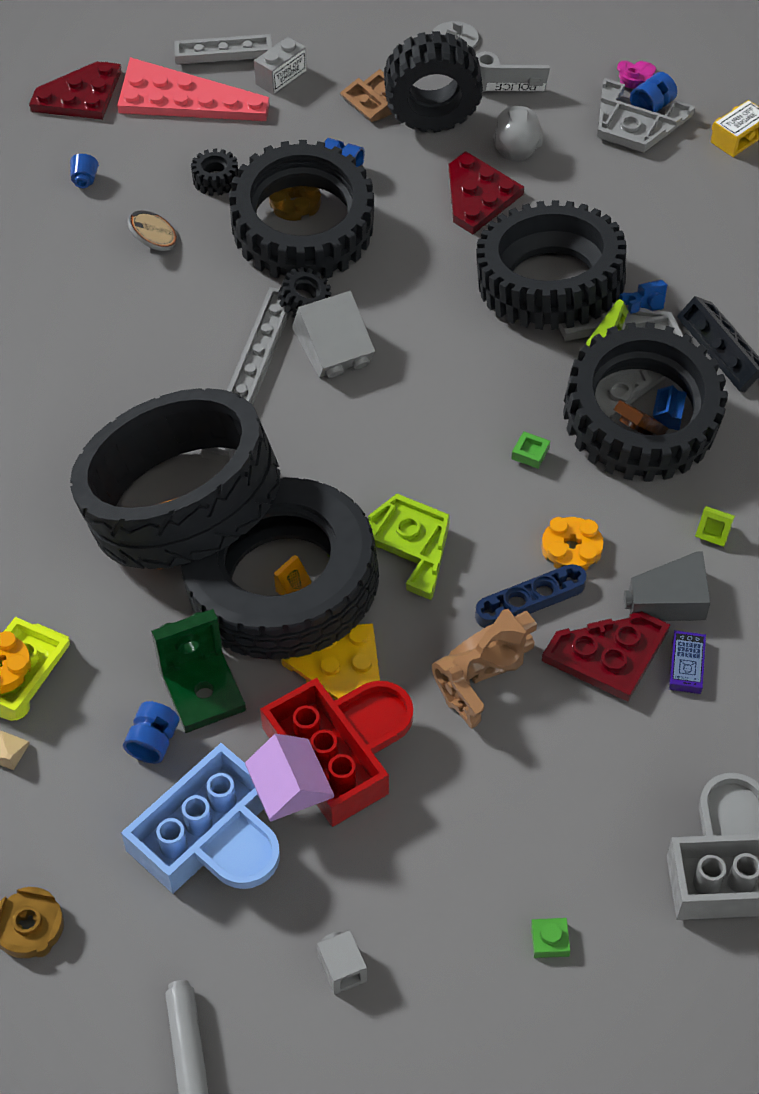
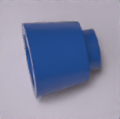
[70,154,99,188]

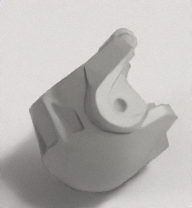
[493,106,543,162]

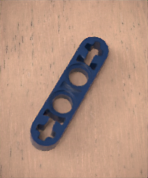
[475,564,587,628]

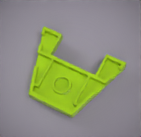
[327,494,450,600]

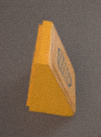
[274,555,311,595]

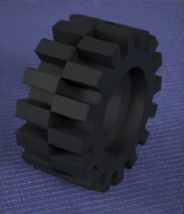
[191,148,239,196]
[278,267,331,318]

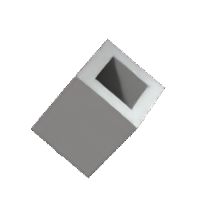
[317,930,367,995]

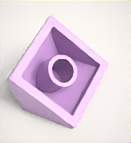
[245,734,334,822]

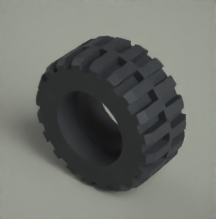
[384,31,483,132]

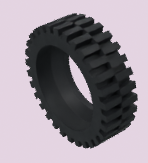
[476,200,626,330]

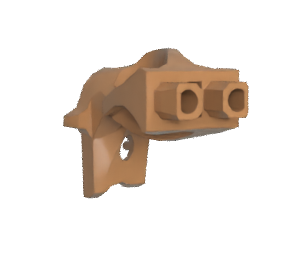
[432,609,537,729]

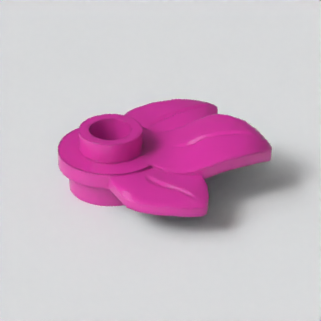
[617,61,656,89]

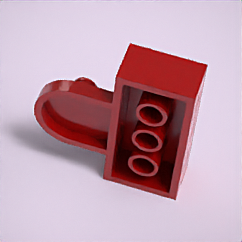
[260,677,413,827]

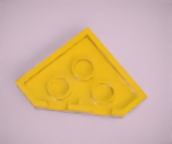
[281,623,380,700]

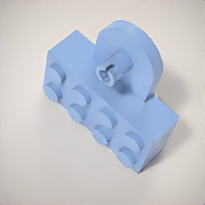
[121,743,280,894]

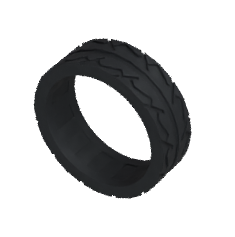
[70,388,280,569]

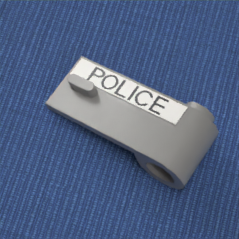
[476,51,550,92]

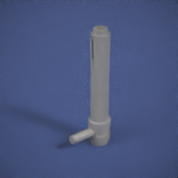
[165,980,209,1094]

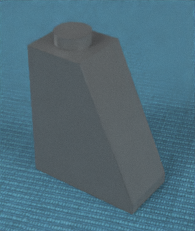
[624,551,710,621]

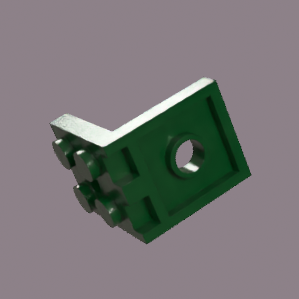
[151,609,246,733]

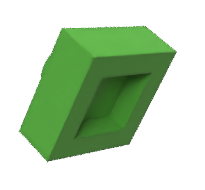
[511,431,550,469]
[531,918,570,958]

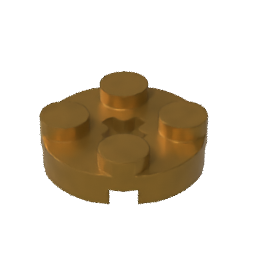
[269,186,321,221]
[0,887,64,958]

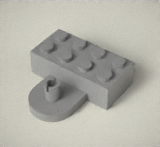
[667,773,759,920]

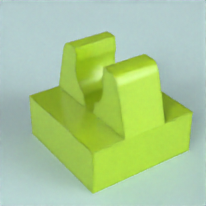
[695,506,735,547]

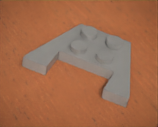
[597,78,695,152]

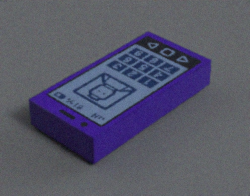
[669,630,706,694]

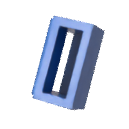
[652,385,687,430]

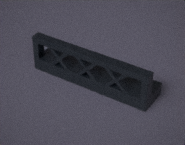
[677,296,759,393]

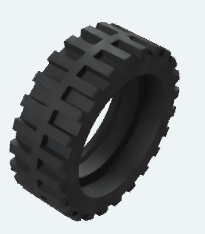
[229,140,374,279]
[563,322,728,482]

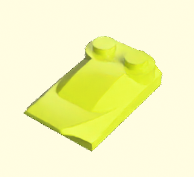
[0,617,70,721]

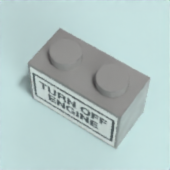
[254,37,307,95]

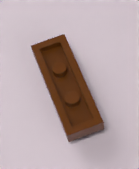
[613,400,669,435]

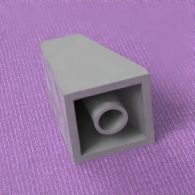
[292,291,375,378]

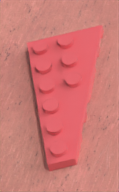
[117,57,269,121]

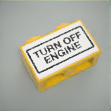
[710,100,759,157]

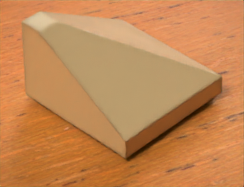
[0,730,30,770]

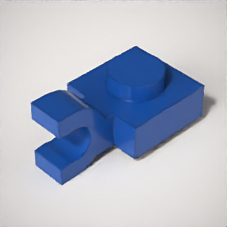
[619,280,668,314]

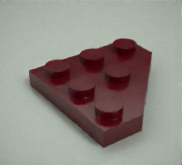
[29,61,122,120]
[448,151,524,235]
[541,611,670,702]

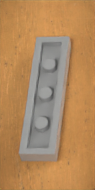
[174,34,272,64]

